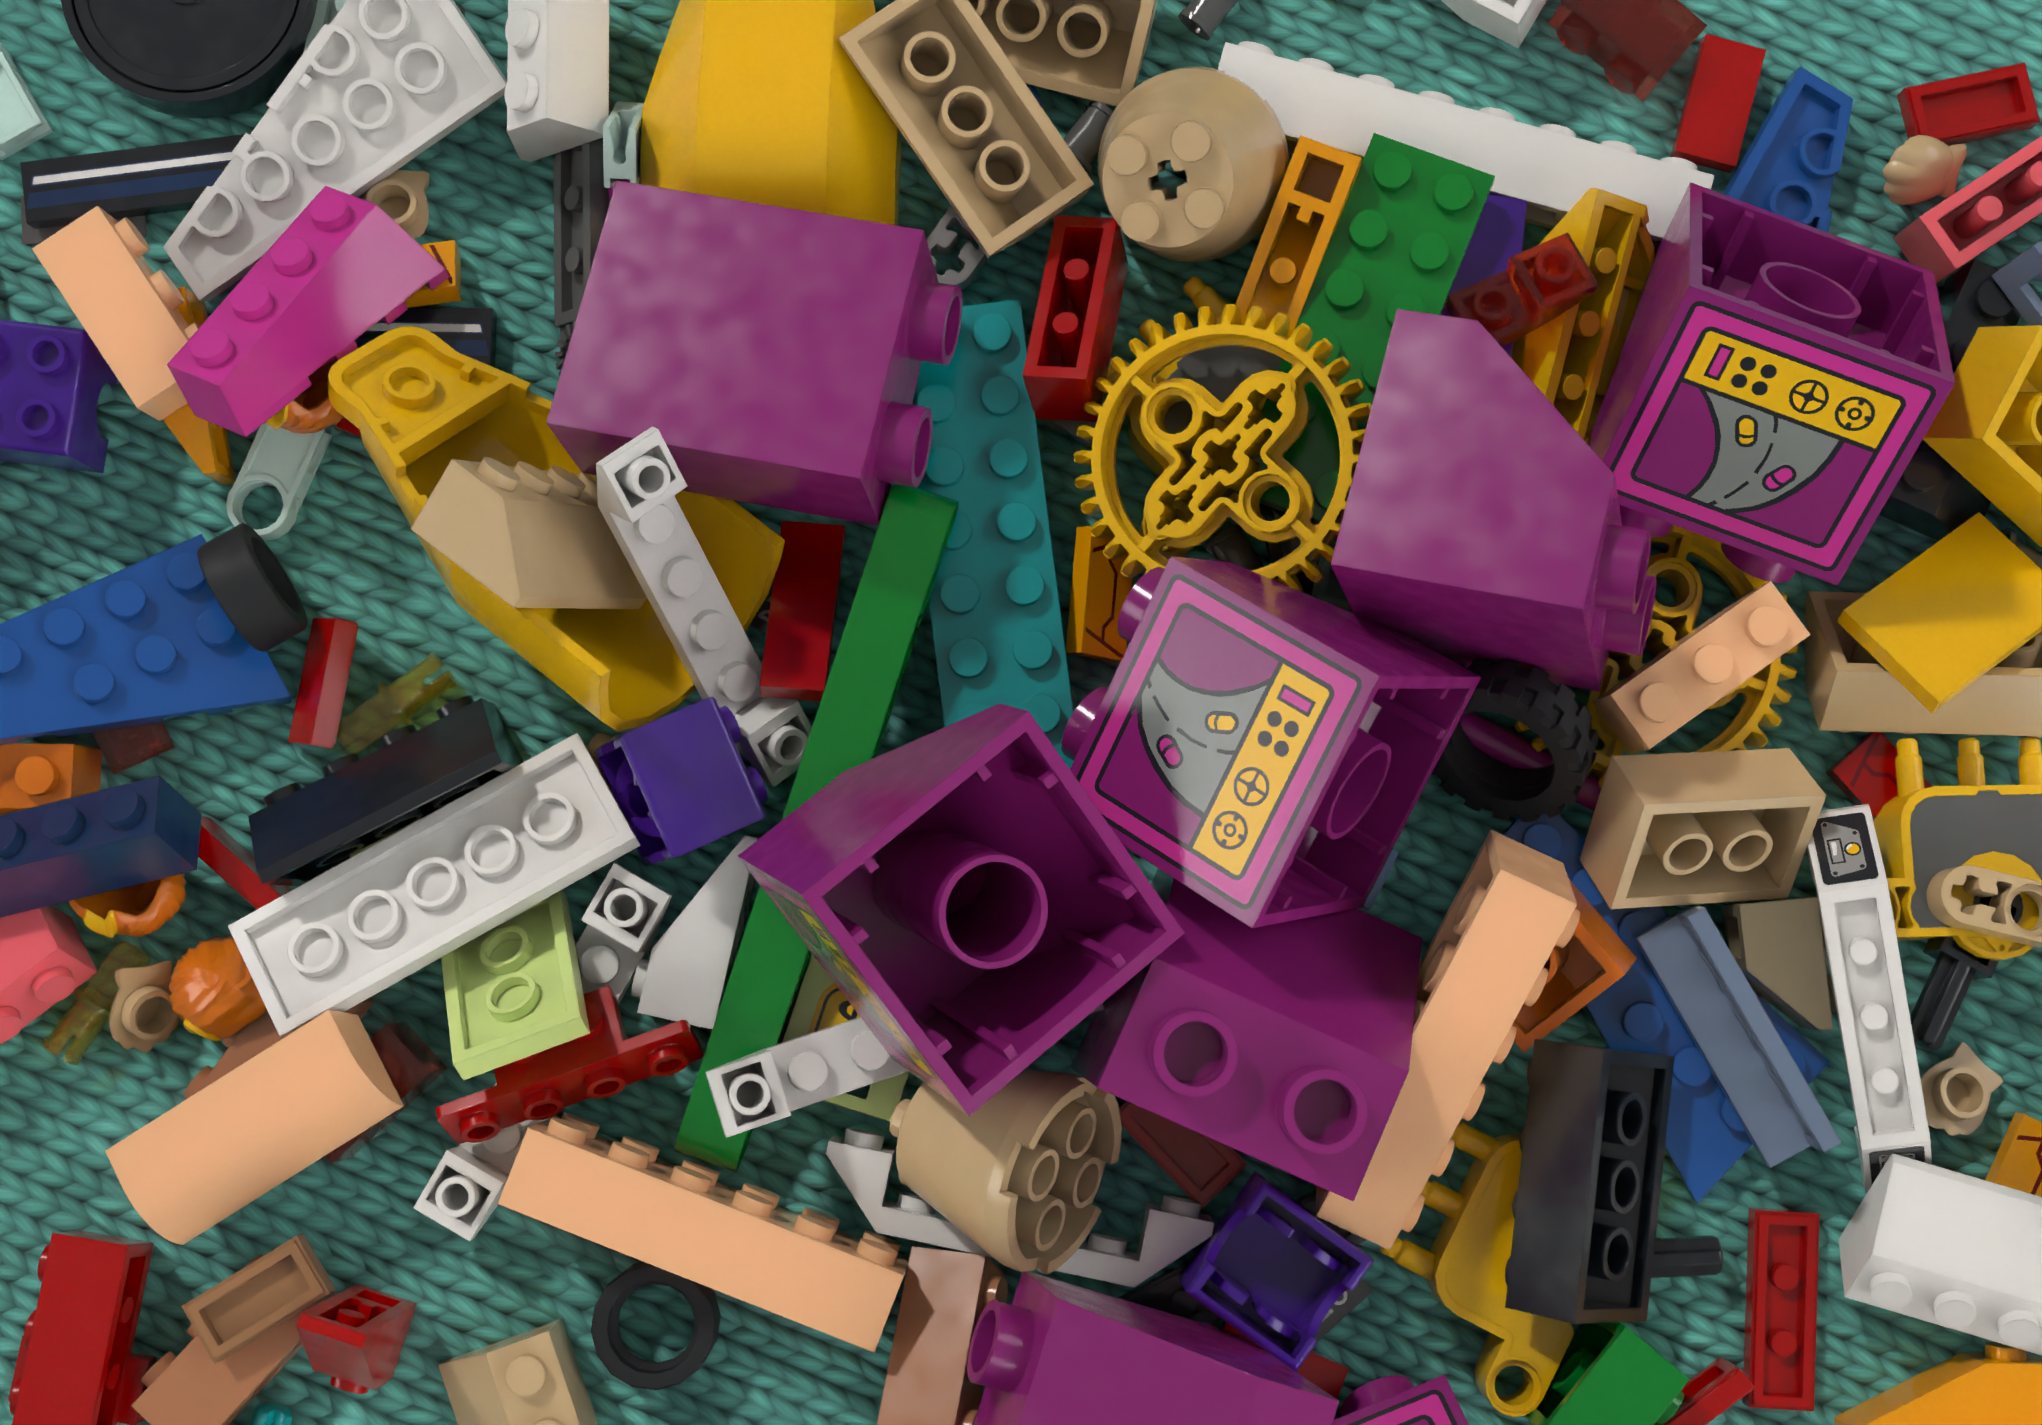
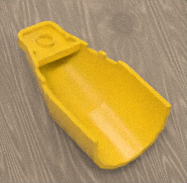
[328,326,785,732]

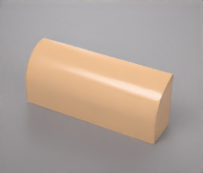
[105,1010,404,1245]

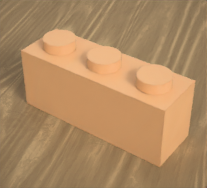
[32,206,201,421]
[1593,581,1811,755]

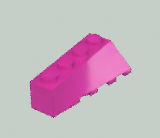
[167,186,449,437]

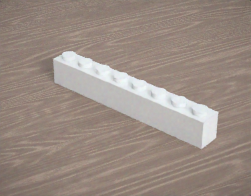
[1218,41,1715,255]

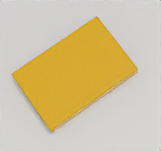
[1837,512,2042,713]

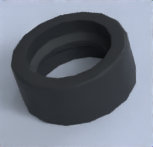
[197,523,308,652]
[591,1262,721,1390]

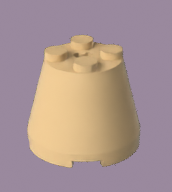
[1098,67,1289,262]
[890,1069,1122,1275]

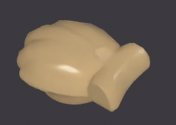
[1882,135,1967,205]
[362,169,430,240]
[109,960,180,1053]
[1921,1042,2004,1136]

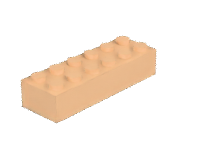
[1316,830,1580,1250]
[498,1112,909,1352]

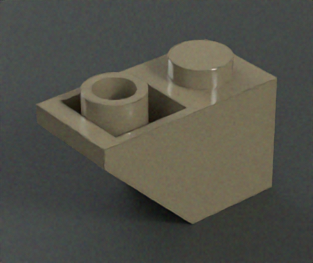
[1721,897,1837,1030]

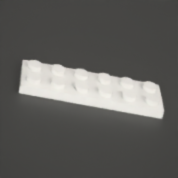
[228,732,641,1038]

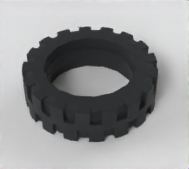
[1431,658,1598,822]

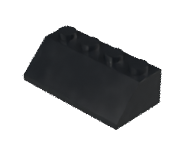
[1879,259,2042,541]
[248,695,524,886]
[1505,1039,1675,1324]

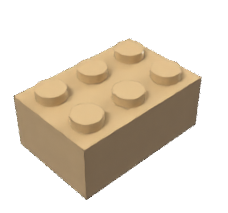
[1579,748,1826,909]

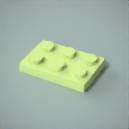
[441,889,590,1081]

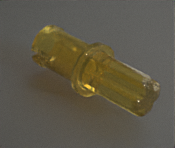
[337,652,458,754]
[42,941,151,1065]

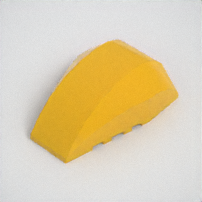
[640,0,902,226]

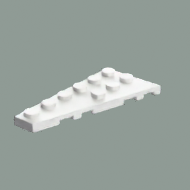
[163,0,507,302]

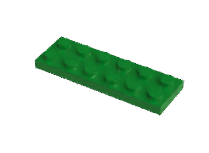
[1231,133,1495,525]

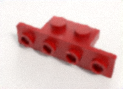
[436,985,704,1144]

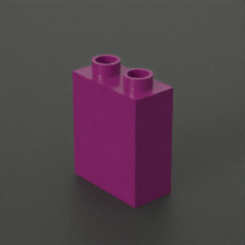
[546,181,963,526]

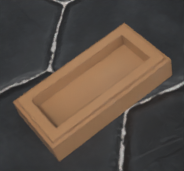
[181,1233,336,1364]

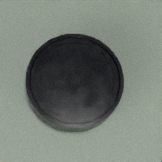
[61,0,318,119]

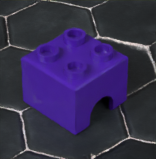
[0,319,118,473]
[594,697,768,866]
[1179,1171,1374,1372]

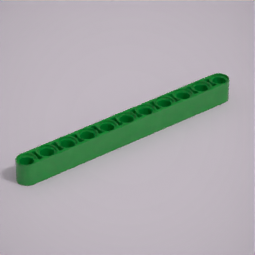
[674,484,959,1172]

